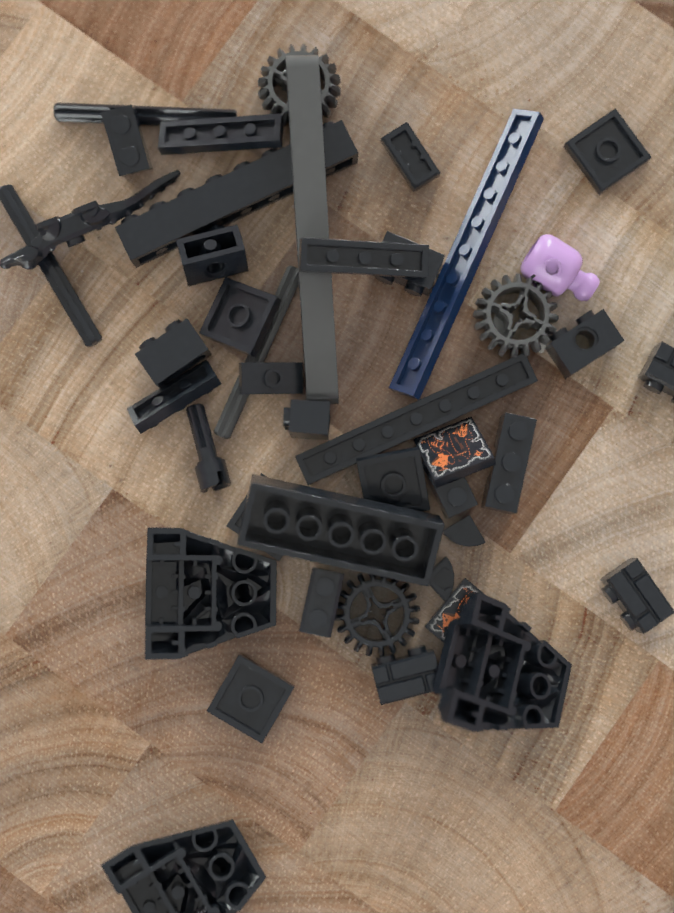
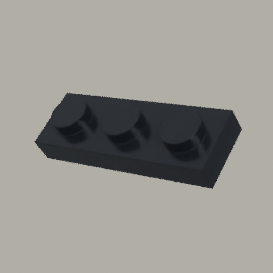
[127,359,222,434]

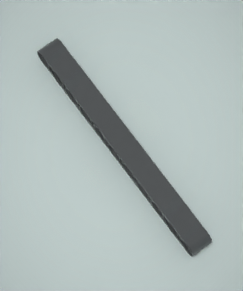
[286,54,339,405]

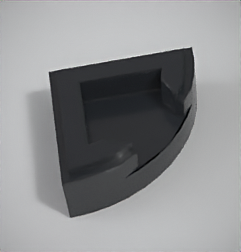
[443,515,486,547]
[429,556,454,601]

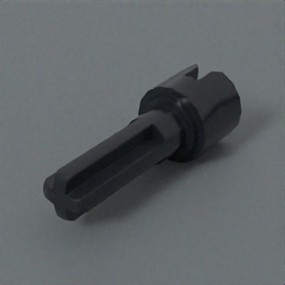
[186,403,231,493]

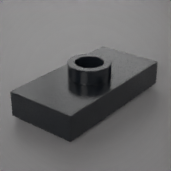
[381,122,440,192]
[239,362,303,394]

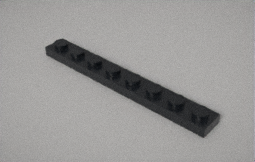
[295,353,538,485]

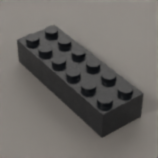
[237,474,445,587]

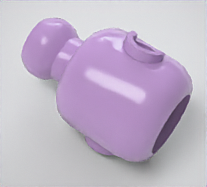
[520,234,600,301]

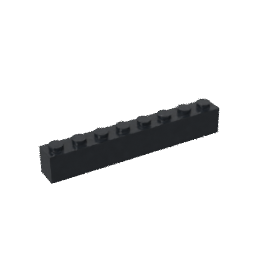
[115,120,358,268]

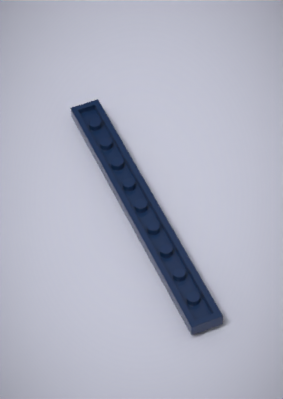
[389,108,544,400]

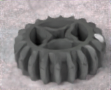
[258,44,341,126]
[473,273,559,358]

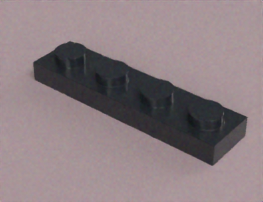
[158,113,284,155]
[299,237,429,278]

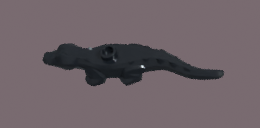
[0,170,180,270]

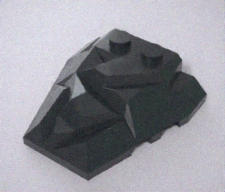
[145,528,277,660]
[433,592,572,732]
[101,819,267,913]

